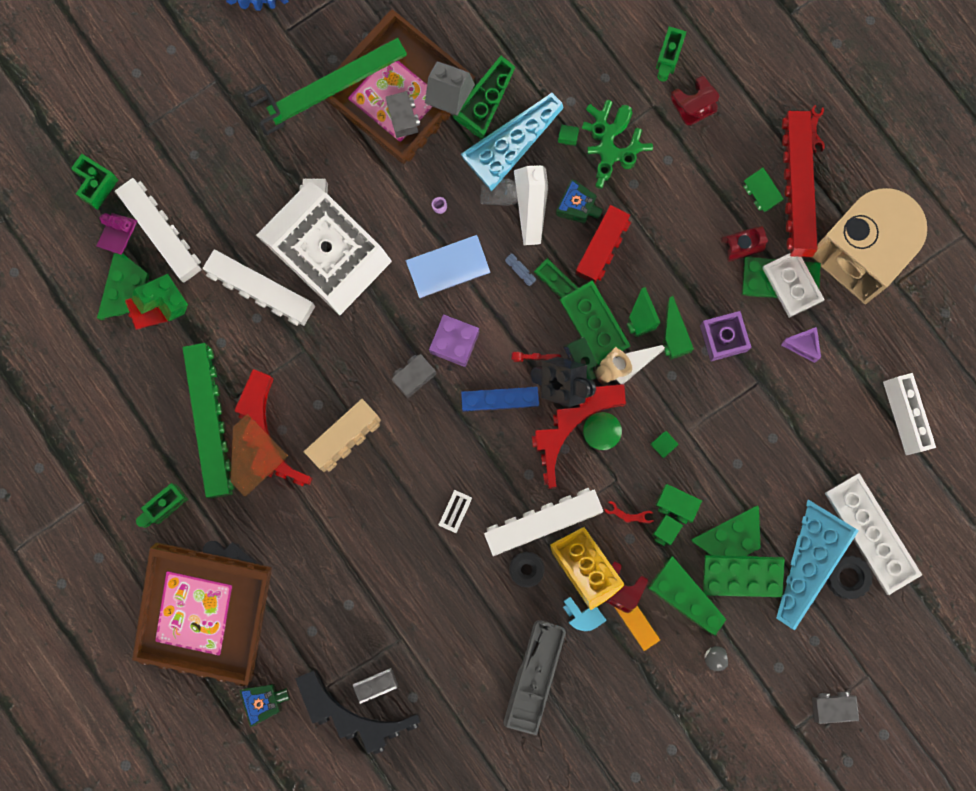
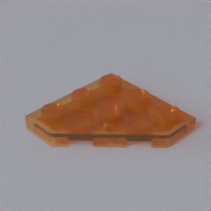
[231,414,288,497]

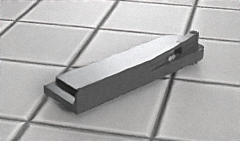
[503,620,566,735]

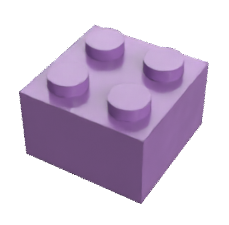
[700,311,751,361]
[429,314,479,367]

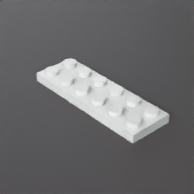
[825,473,922,595]

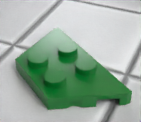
[97,253,149,320]
[691,505,760,556]

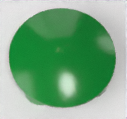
[583,412,622,450]

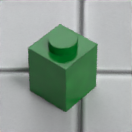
[652,515,683,546]

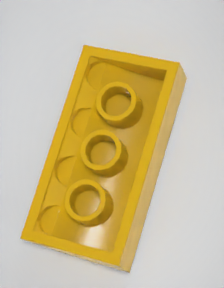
[550,527,624,610]

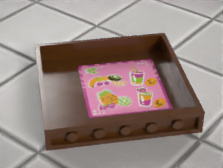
[325,9,476,165]
[132,542,272,686]

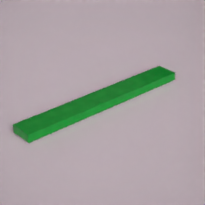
[266,38,407,125]

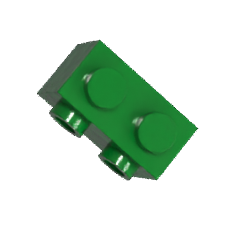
[743,168,785,212]
[655,484,702,524]

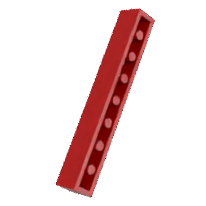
[782,111,818,257]

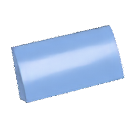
[406,235,490,298]

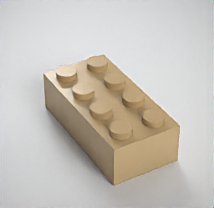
[304,399,381,472]

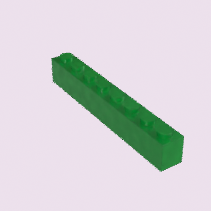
[183,343,235,499]

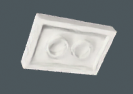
[762,253,824,318]

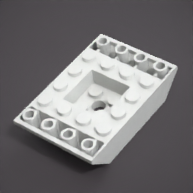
[256,181,392,315]

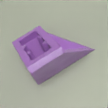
[781,327,821,363]

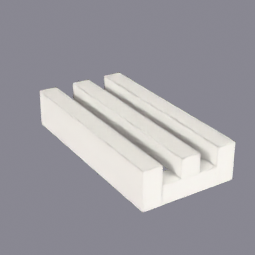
[439,490,472,533]

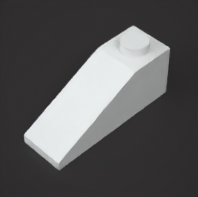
[613,345,664,385]

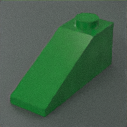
[663,296,694,360]

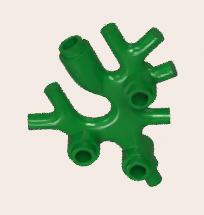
[582,100,653,189]

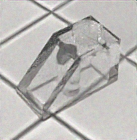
[480,179,518,206]

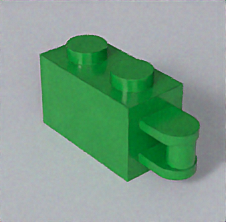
[656,26,687,82]
[136,483,189,528]

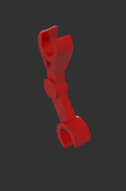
[811,105,825,154]
[511,352,561,362]
[604,501,654,524]

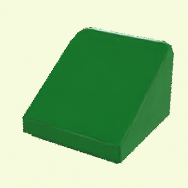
[558,124,579,146]
[650,430,679,458]

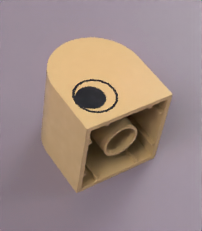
[811,188,927,304]

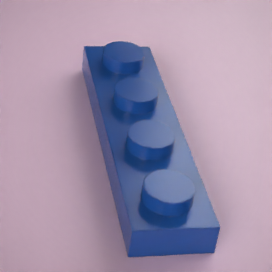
[461,387,539,412]

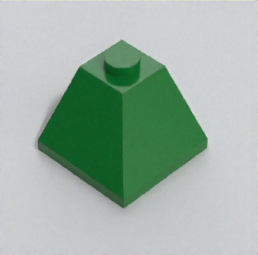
[626,287,660,338]

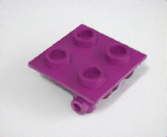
[96,213,137,255]

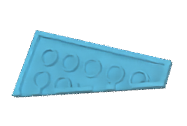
[461,93,563,192]
[777,500,859,630]

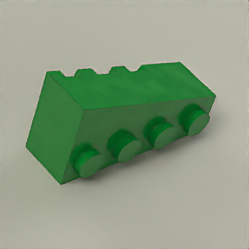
[453,55,515,140]
[647,556,726,636]

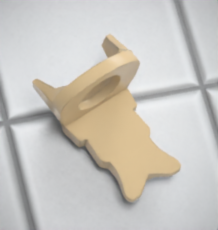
[594,347,633,386]

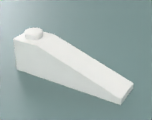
[514,166,548,246]

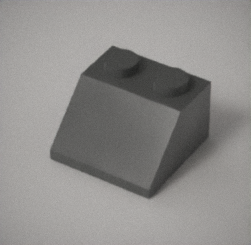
[425,61,475,116]

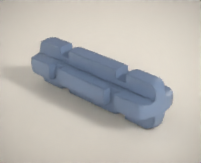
[505,254,536,286]

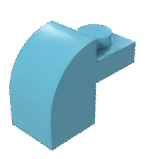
[563,597,606,631]

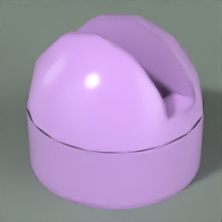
[432,197,447,214]

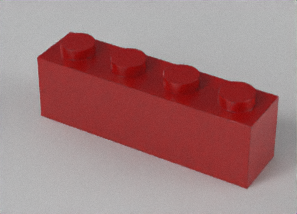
[575,205,631,284]

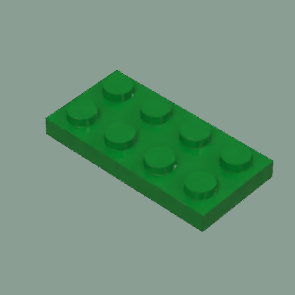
[742,257,821,298]
[559,280,630,366]
[703,555,785,597]

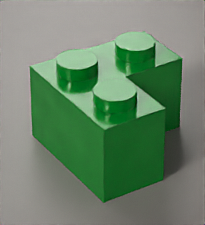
[71,154,119,210]
[132,274,188,322]

